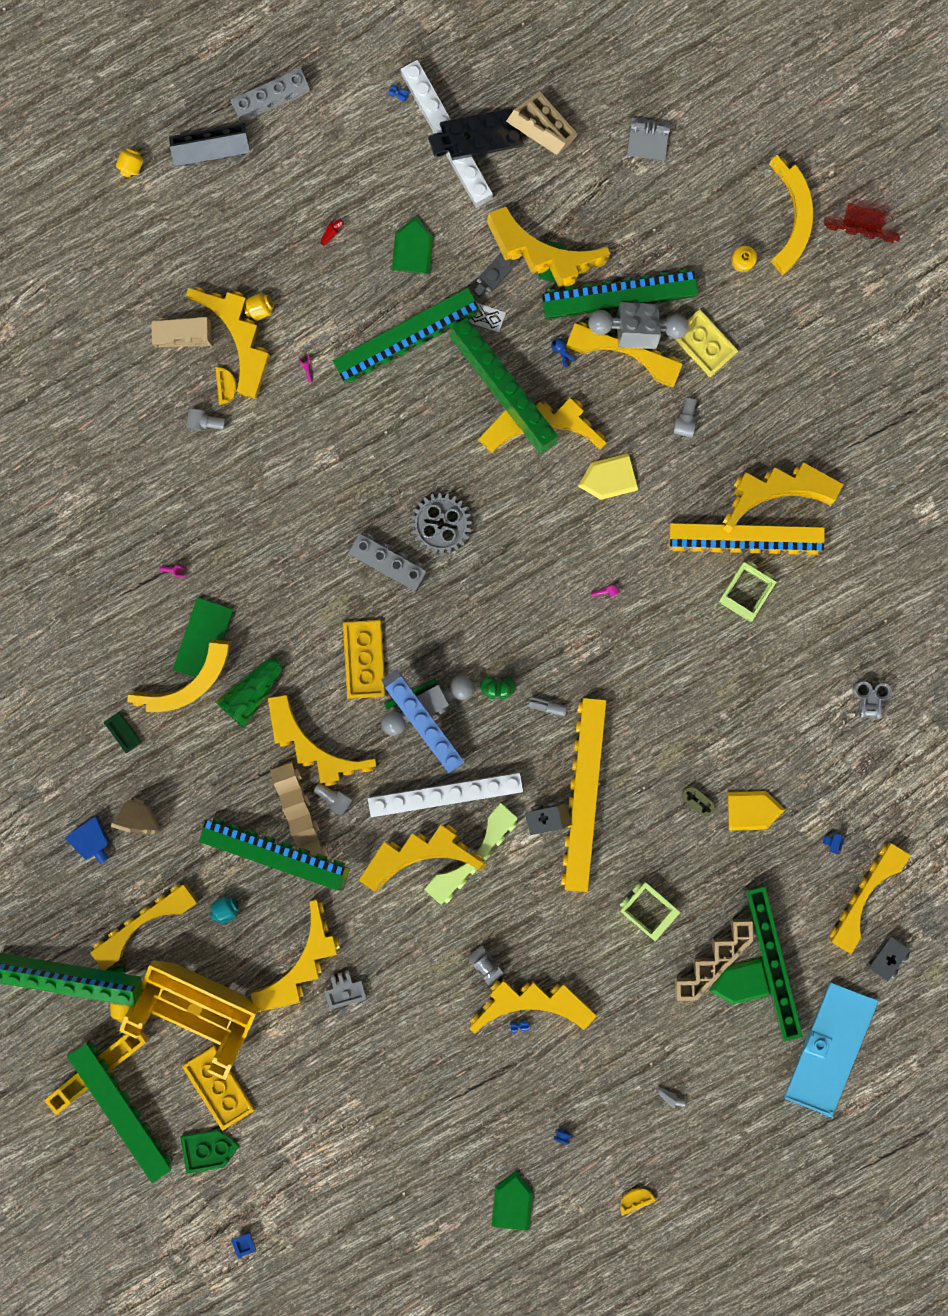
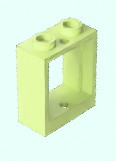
[717,561,776,622]
[619,881,680,941]

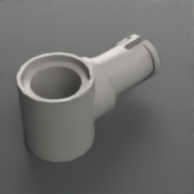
[673,398,697,438]
[186,409,225,431]
[313,783,353,816]

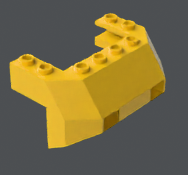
[119,960,259,1080]

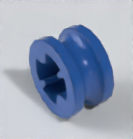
[553,1129,572,1144]

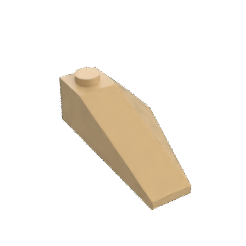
[111,797,161,834]

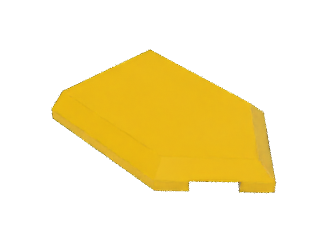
[727,791,786,830]

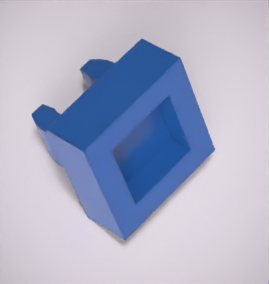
[822,833,845,854]
[231,1232,257,1258]

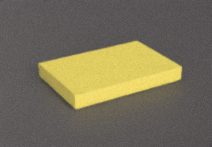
[675,309,738,377]

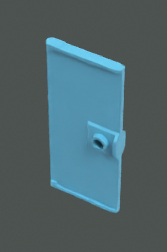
[783,982,879,1117]

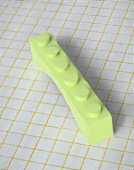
[424,802,518,905]

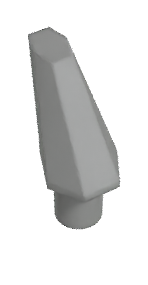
[658,1087,686,1108]

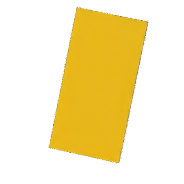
[343,620,386,699]
[182,1045,255,1131]

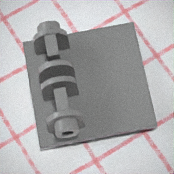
[627,118,670,161]

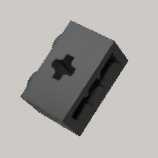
[525,801,572,835]
[866,935,910,981]

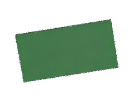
[172,597,234,678]

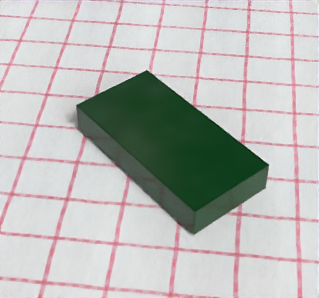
[104,711,142,753]

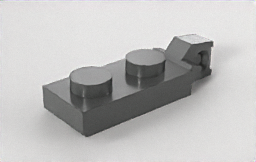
[474,253,519,297]

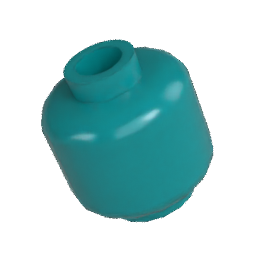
[209,896,239,925]

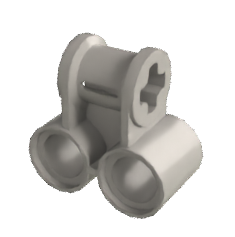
[852,681,892,719]
[467,945,504,985]

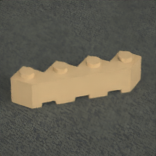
[270,763,329,857]
[675,919,753,1001]

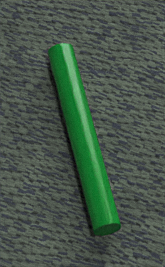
[384,678,439,710]

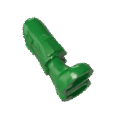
[480,676,516,699]

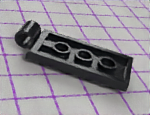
[428,108,524,161]

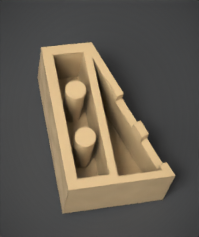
[506,91,578,155]
[152,317,212,347]

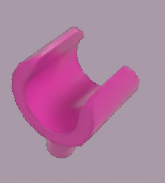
[299,354,313,383]
[159,566,187,577]
[591,585,619,597]

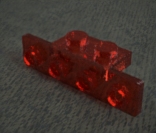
[823,203,900,243]

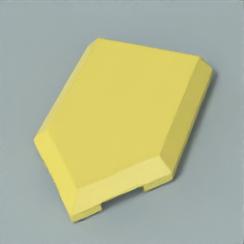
[578,453,638,500]

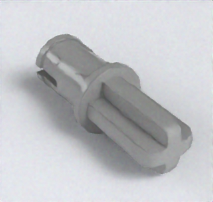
[528,697,567,717]

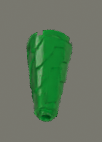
[215,657,283,728]

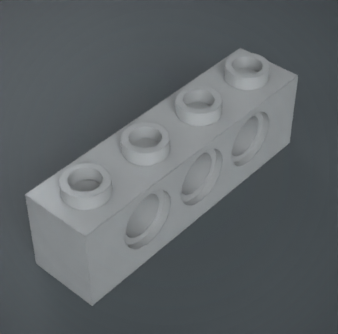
[231,68,310,123]

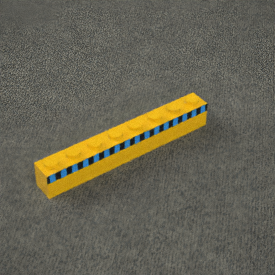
[668,523,825,555]

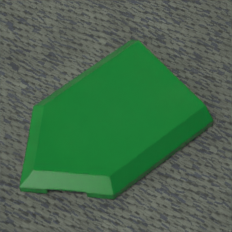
[392,215,433,275]
[709,958,769,1005]
[180,1129,240,1174]
[491,1170,533,1231]

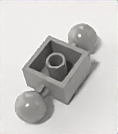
[588,302,689,349]
[381,676,474,736]

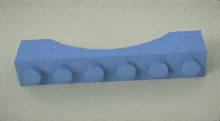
[381,669,465,773]

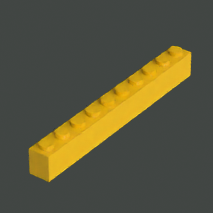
[561,698,606,892]

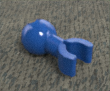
[551,338,577,367]

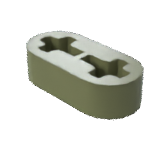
[682,787,715,817]

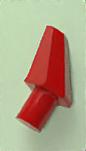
[320,218,344,246]

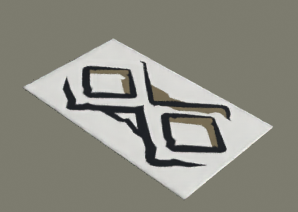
[469,303,506,332]

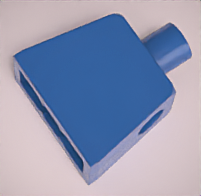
[64,816,111,864]

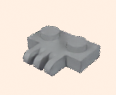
[324,970,367,1010]

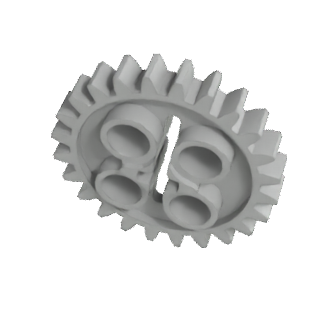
[410,493,472,555]

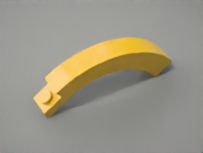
[769,155,813,276]
[127,639,231,712]

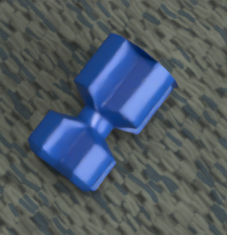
[388,85,409,102]
[510,1019,529,1033]

